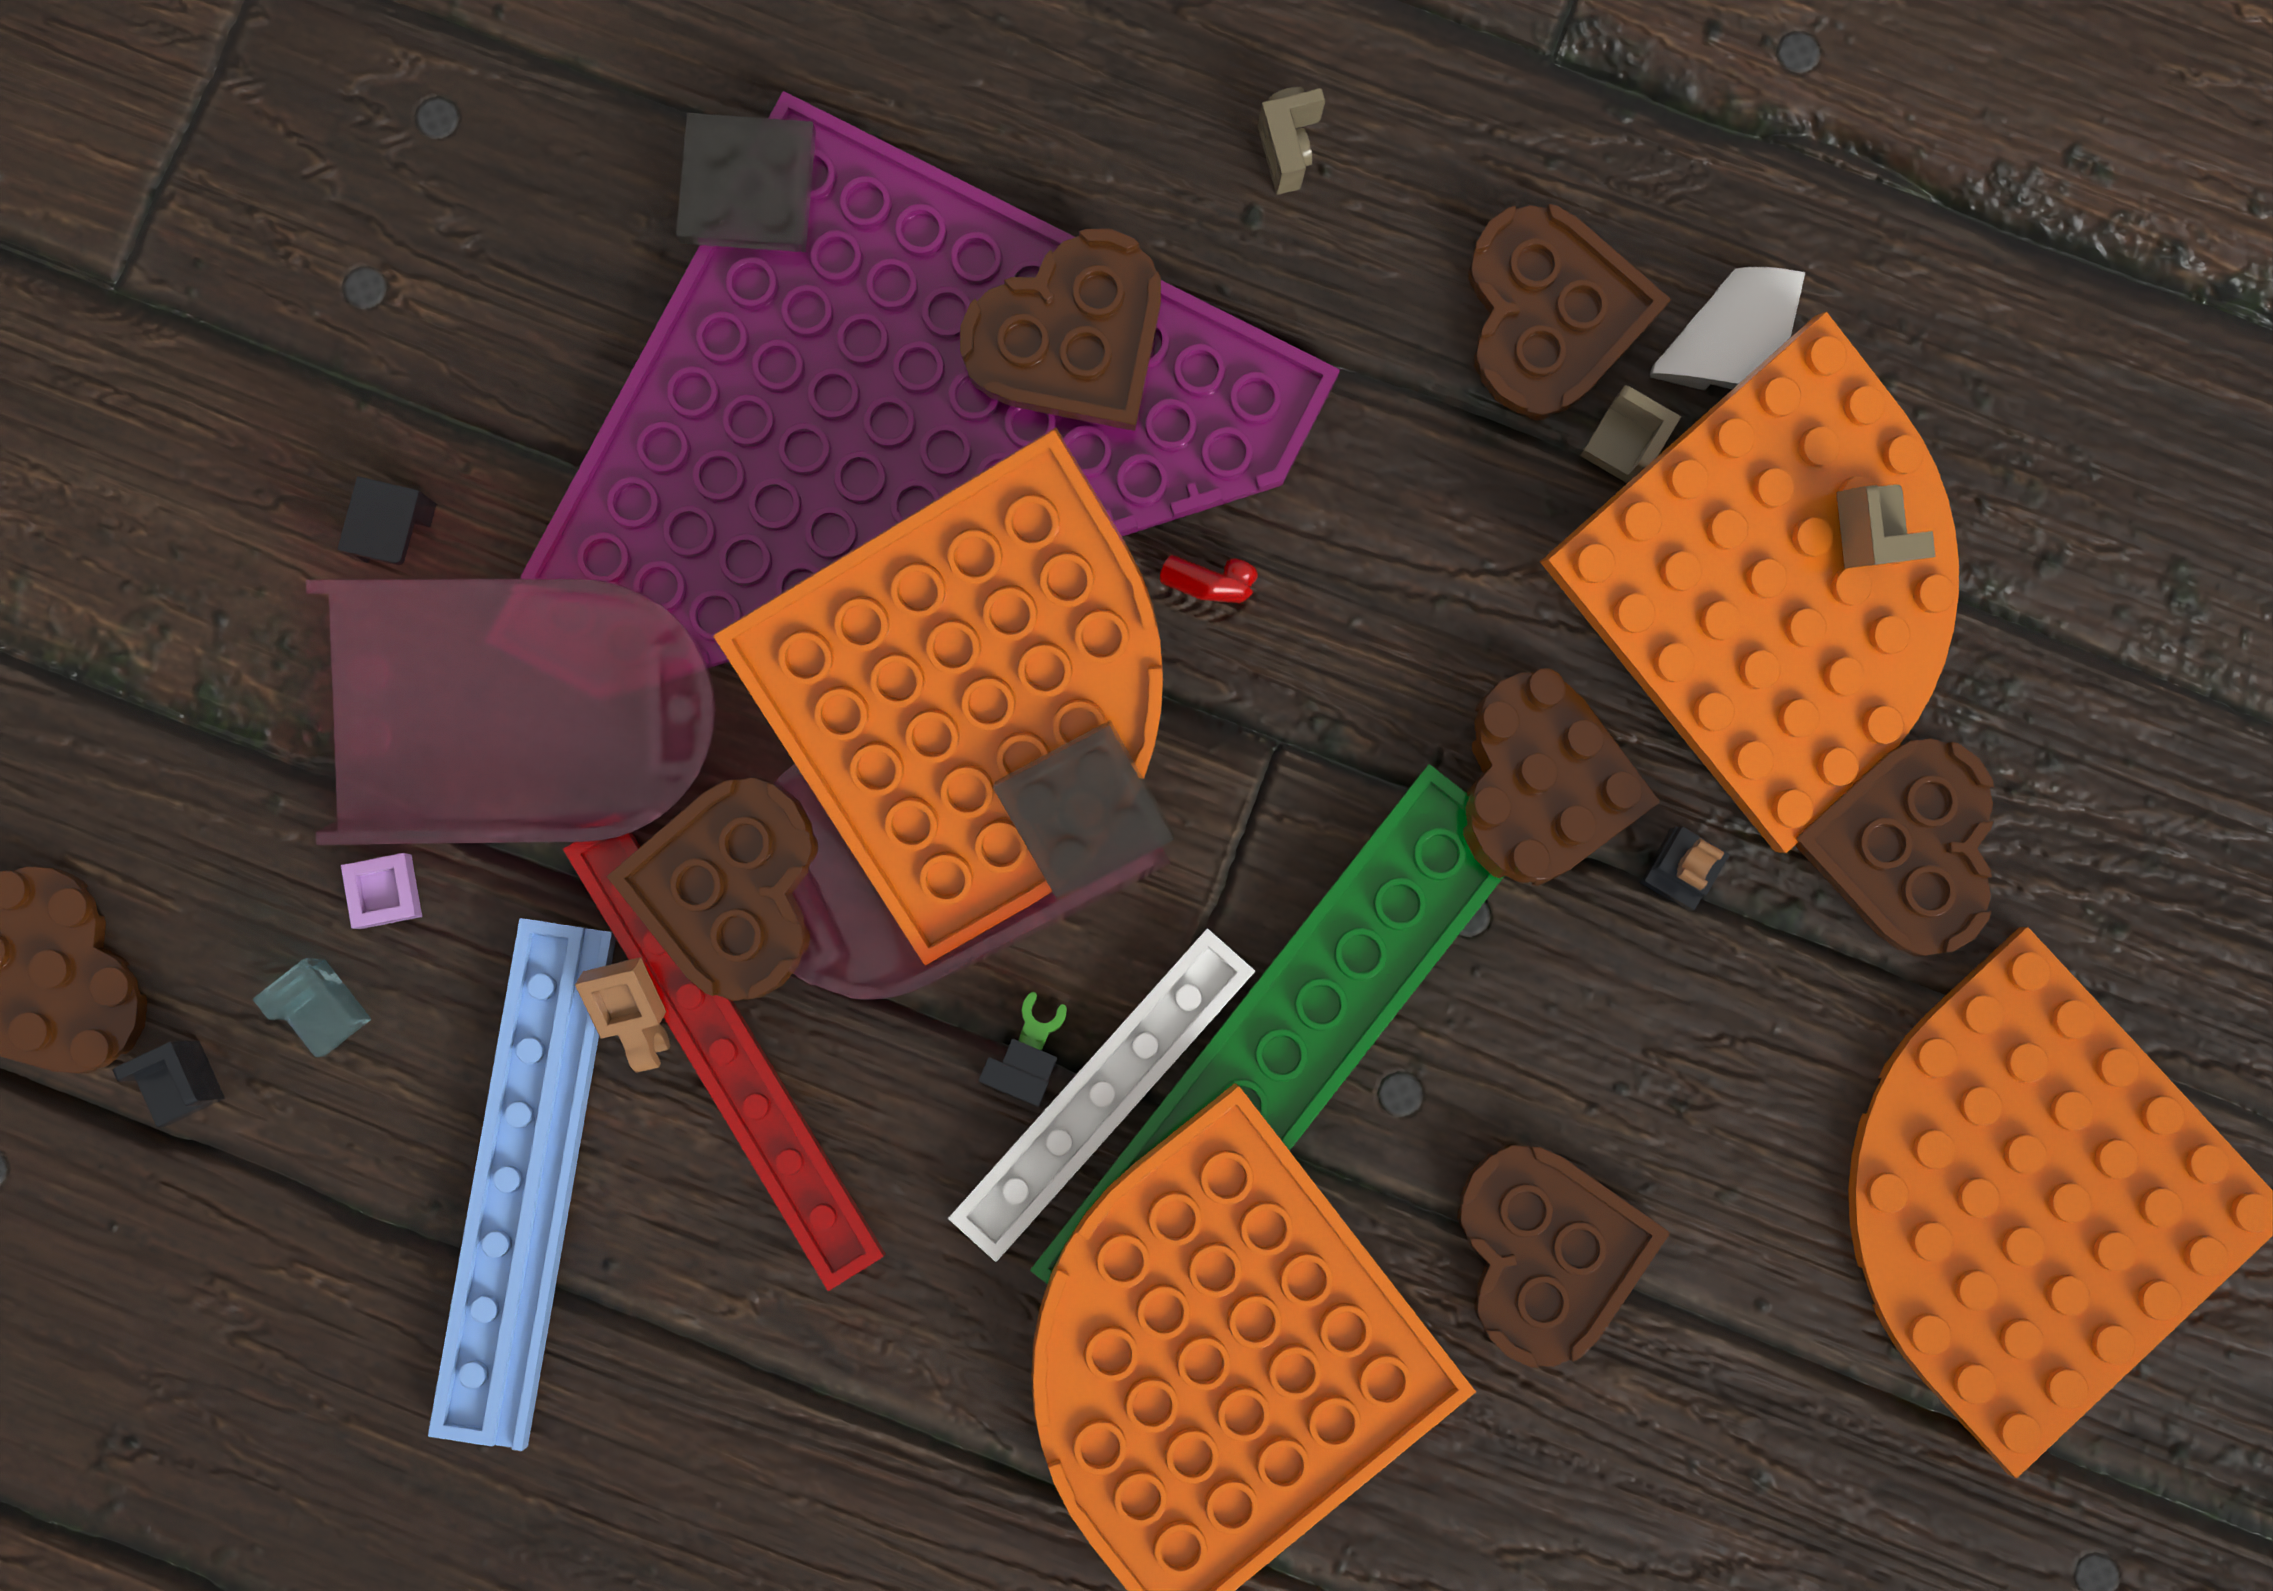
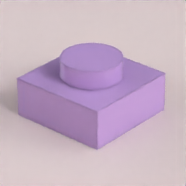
[341,853,422,929]

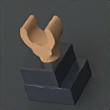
[1640,826,1730,911]

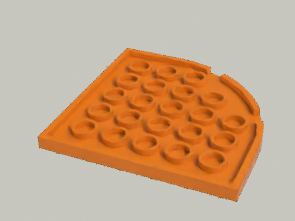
[1540,312,1959,853]
[713,427,1163,966]
[1848,927,2273,1479]
[1031,1083,1476,1591]

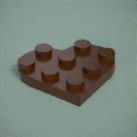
[1468,204,1671,420]
[960,229,1161,431]
[1463,668,1660,885]
[1795,738,1994,956]
[607,778,818,1001]
[0,866,148,1073]
[1457,1144,1670,1368]

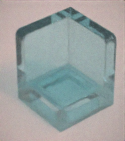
[253,958,371,1057]

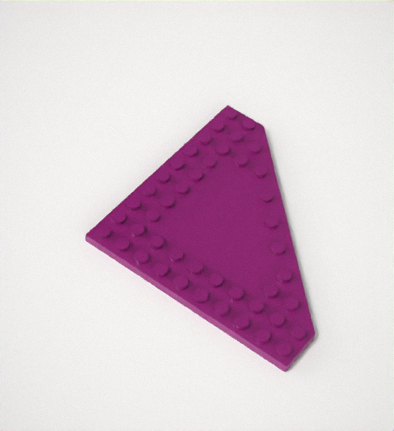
[486,91,1340,701]

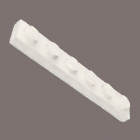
[948,928,1255,1262]

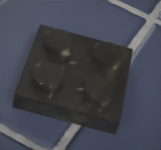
[676,113,816,252]
[993,720,1174,900]

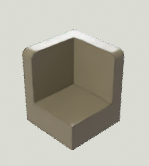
[1580,385,1681,483]
[1836,484,1936,569]

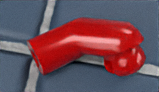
[1160,555,1258,603]

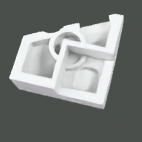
[1650,267,1805,390]

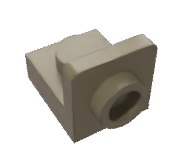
[1257,87,1325,195]

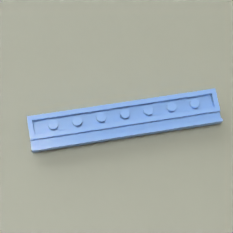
[428,918,616,1451]

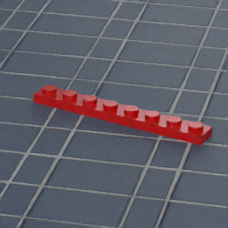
[563,816,886,1291]

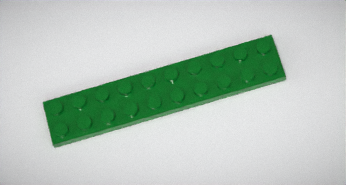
[1030,764,1503,1285]

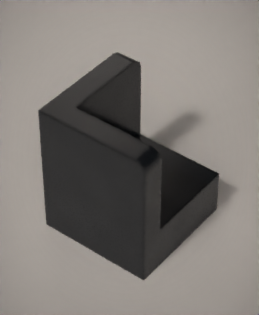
[337,476,437,565]
[112,1041,225,1127]

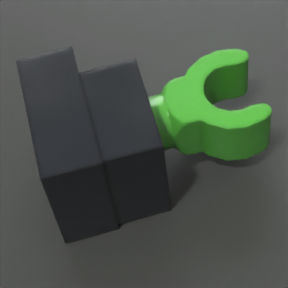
[979,992,1067,1107]

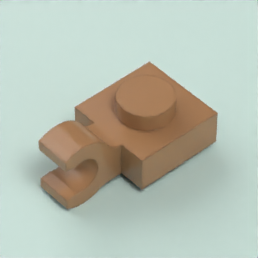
[575,957,671,1073]

